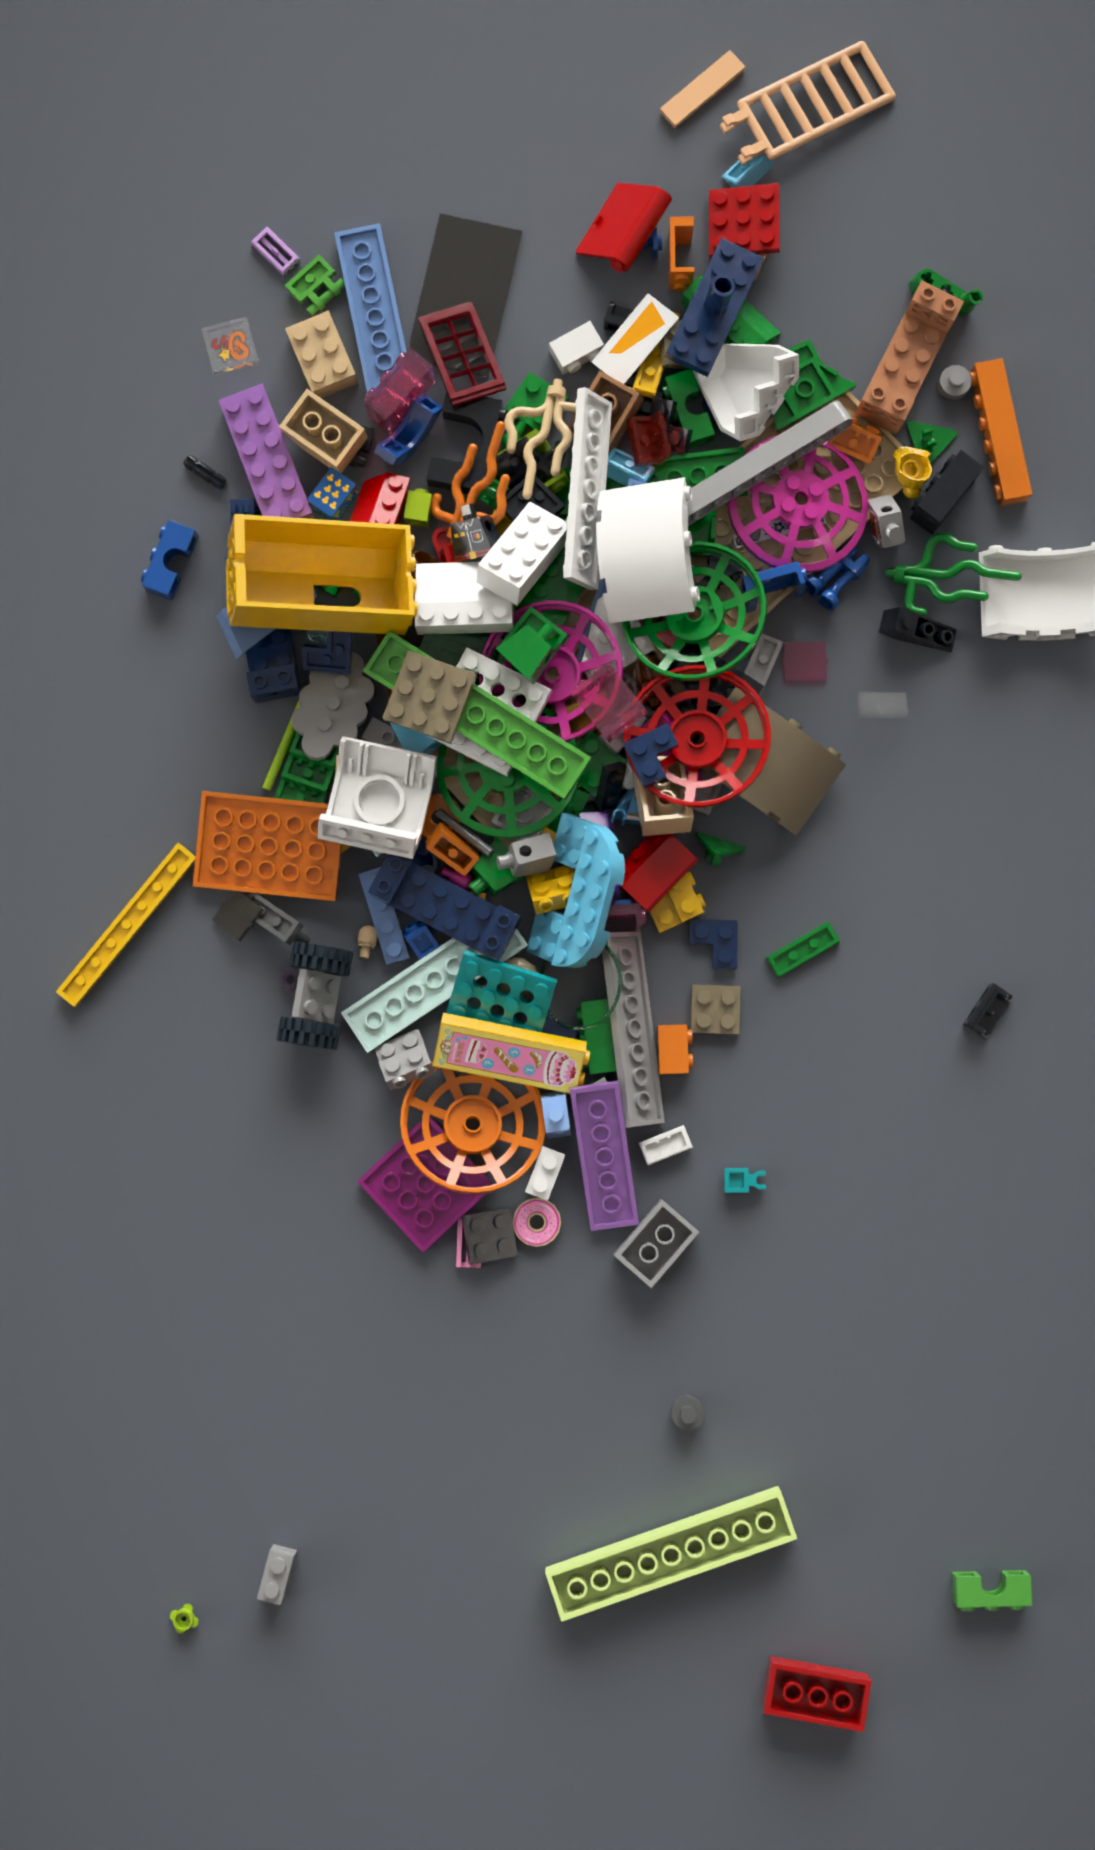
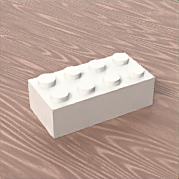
[476,502,567,605]

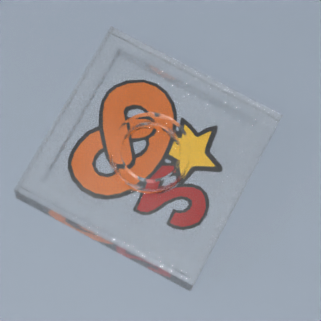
[201,316,259,375]

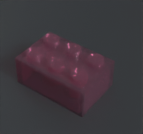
[364,348,435,435]

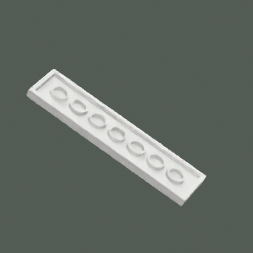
[563,387,612,590]

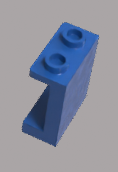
[740,561,808,613]

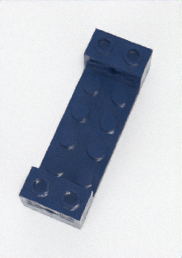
[225,556,302,703]
[368,854,521,961]

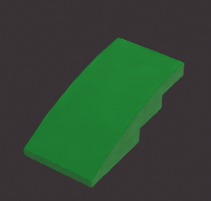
[274,733,339,803]

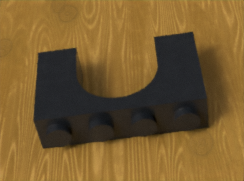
[426,391,506,494]

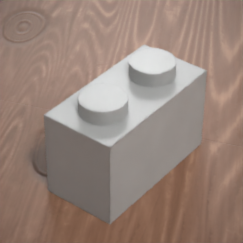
[257,1544,297,1605]

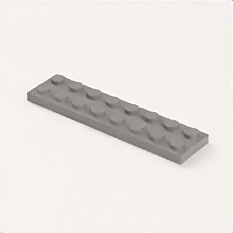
[602,931,665,1128]

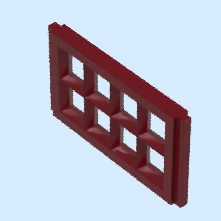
[418,301,507,407]

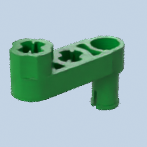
[908,268,983,316]

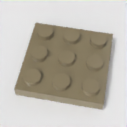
[382,650,477,744]

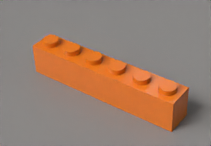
[969,358,1032,506]

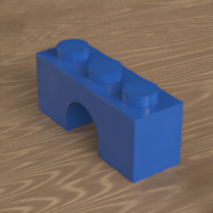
[141,520,199,600]

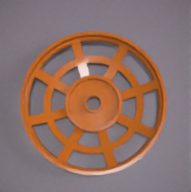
[400,1062,546,1194]

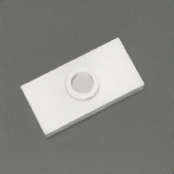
[639,1125,693,1166]

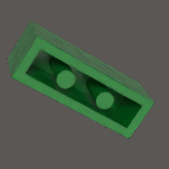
[576,999,617,1075]

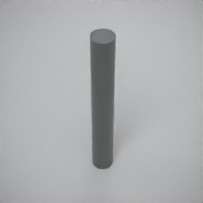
[435,809,495,857]

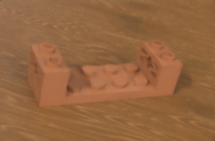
[854,280,964,435]

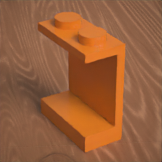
[668,217,695,293]

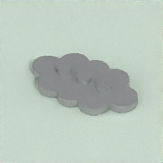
[291,652,375,761]

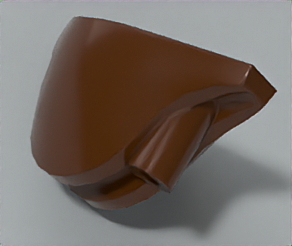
[634,652,668,709]

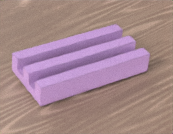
[251,227,300,277]

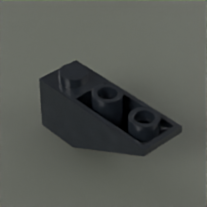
[878,607,957,652]

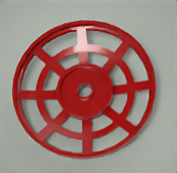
[624,665,771,808]

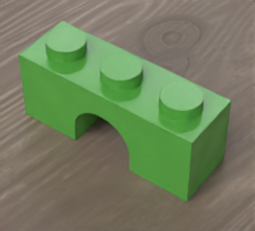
[952,1570,1032,1611]

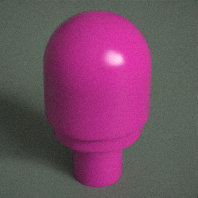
[441,867,473,891]

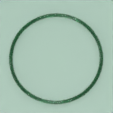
[540,945,622,1031]

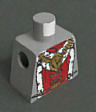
[867,494,905,548]

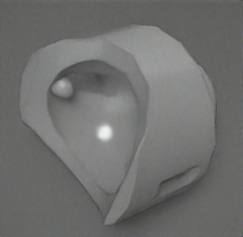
[937,365,972,400]

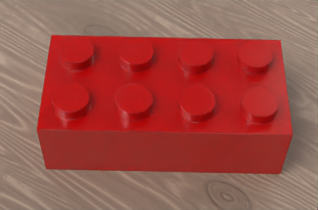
[762,1656,872,1732]

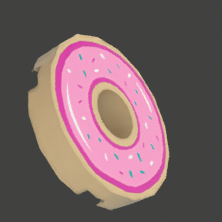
[513,1198,561,1247]

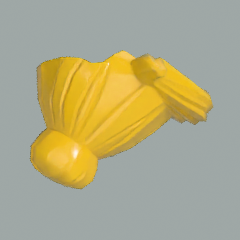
[893,447,932,499]

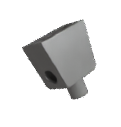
[496,833,556,877]

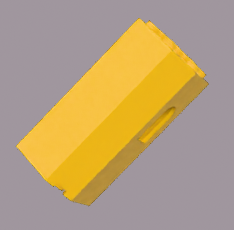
[226,514,418,635]

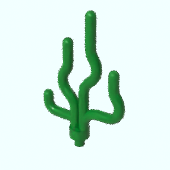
[885,533,1022,617]

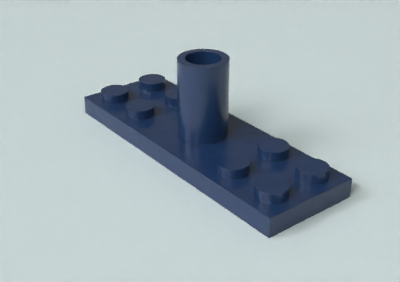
[665,238,764,377]

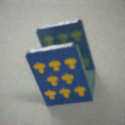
[308,467,359,521]

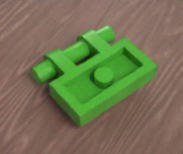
[285,255,345,316]

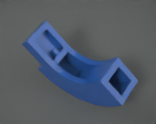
[374,394,443,466]

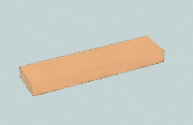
[660,50,745,128]

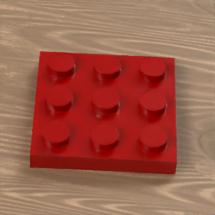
[709,183,780,259]

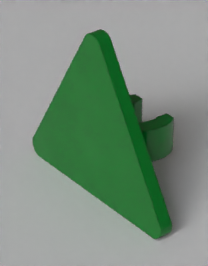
[906,421,958,464]
[695,832,746,866]

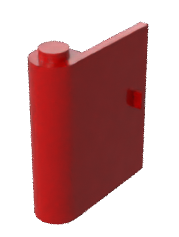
[575,182,672,273]

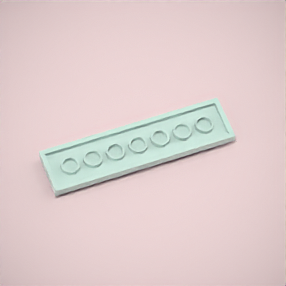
[341,929,528,1053]

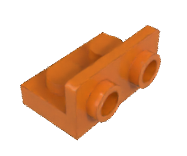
[828,416,883,464]

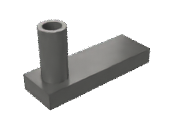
[238,892,310,945]

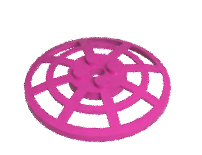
[727,435,868,573]
[479,600,623,742]

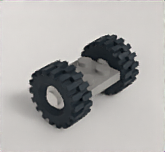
[276,942,353,1050]

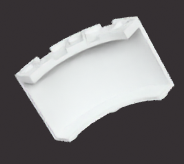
[596,477,700,624]
[979,542,1095,641]

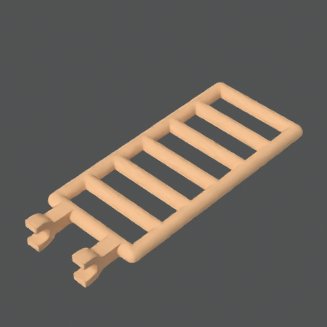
[720,41,896,165]

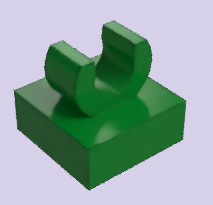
[477,479,510,510]

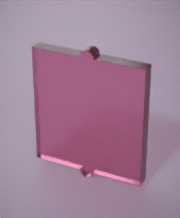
[782,642,828,682]

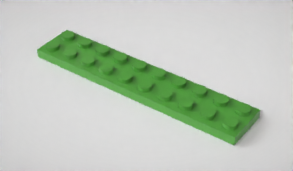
[363,631,592,800]

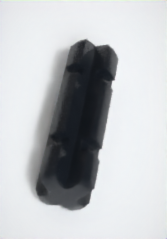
[183,455,227,489]

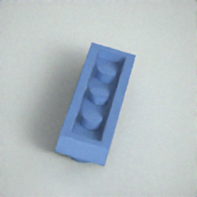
[358,867,410,966]

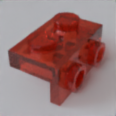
[626,412,671,466]

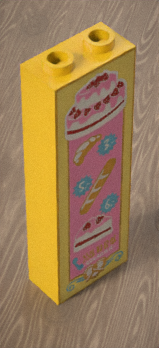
[432,1013,590,1094]

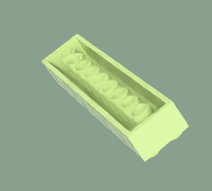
[545,1486,797,1621]

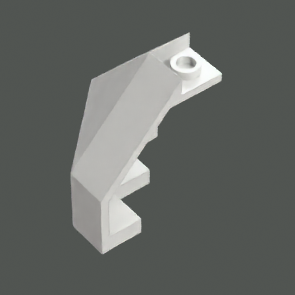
[693,343,799,441]

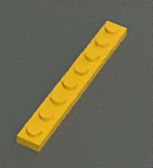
[56,843,195,1007]

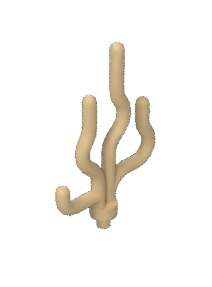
[504,379,576,500]

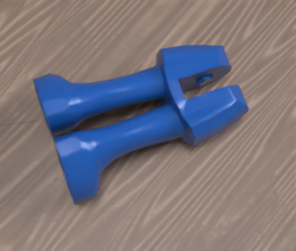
[805,546,870,610]

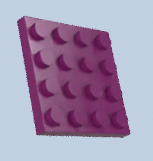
[357,1117,493,1253]

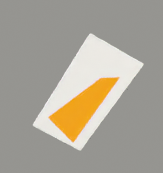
[592,294,679,384]

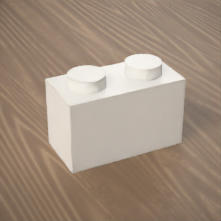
[549,321,604,375]
[525,1146,565,1201]

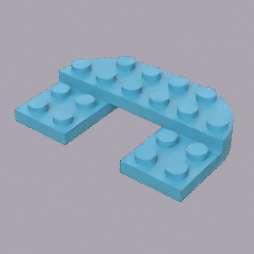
[526,812,625,968]

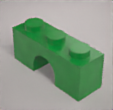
[661,369,715,449]

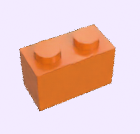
[426,822,480,876]
[657,1024,693,1075]

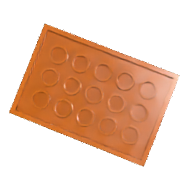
[193,791,342,901]

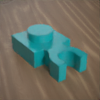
[724,1168,766,1193]

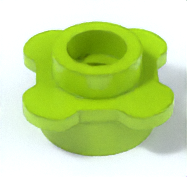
[170,1604,199,1634]

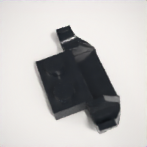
[496,436,566,492]

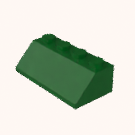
[681,275,781,345]

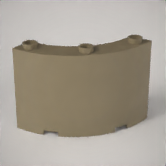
[695,687,846,835]

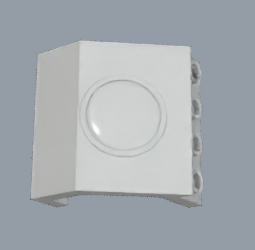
[317,736,437,859]

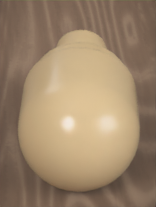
[357,925,378,959]

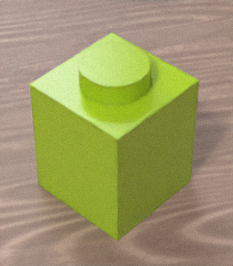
[404,489,432,528]

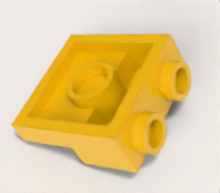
[526,865,575,915]
[650,872,706,934]

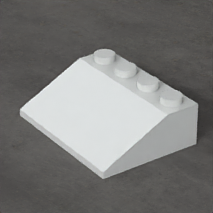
[415,562,514,635]

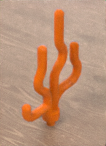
[430,421,510,546]

